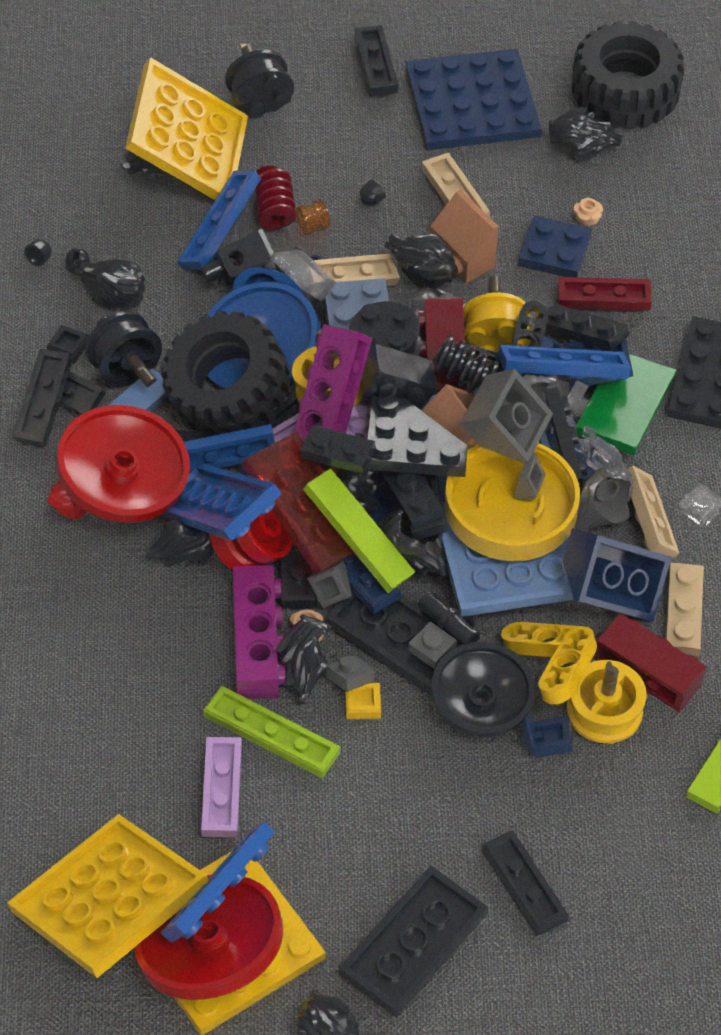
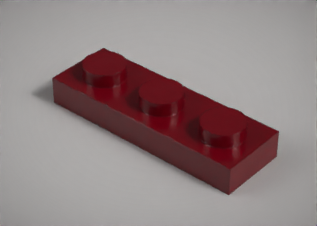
[557,277,652,311]

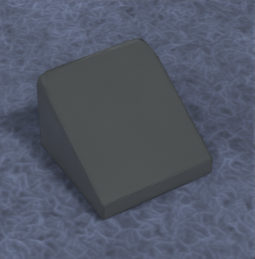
[514,452,546,499]
[307,560,352,608]

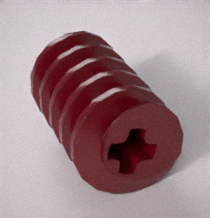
[255,165,296,231]

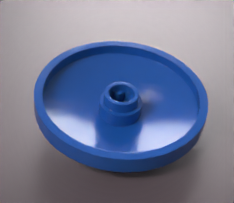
[207,282,321,390]

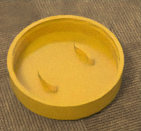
[444,443,580,561]

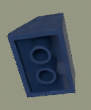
[563,528,672,622]

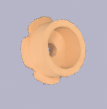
[573,198,603,226]

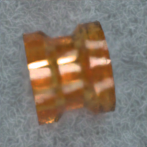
[296,199,330,235]

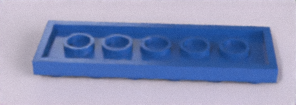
[160,463,282,541]

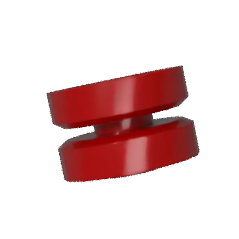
[209,499,293,571]

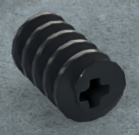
[431,333,503,394]

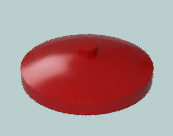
[56,405,190,523]
[134,875,284,1000]

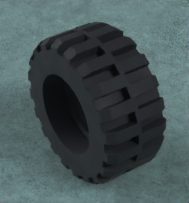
[571,21,685,129]
[161,311,290,436]

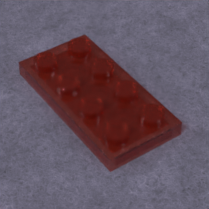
[242,431,355,575]

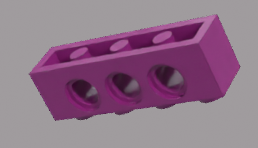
[289,324,372,455]
[233,565,285,699]

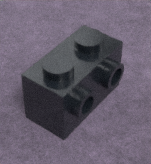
[362,344,437,410]

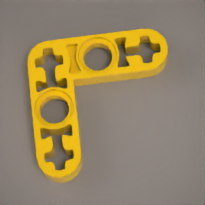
[501,622,597,705]

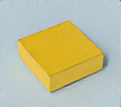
[345,683,381,719]

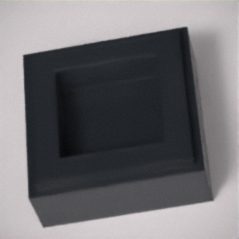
[46,325,89,364]

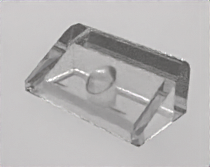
[271,250,336,300]

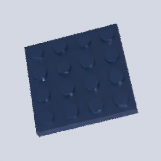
[405,48,542,150]

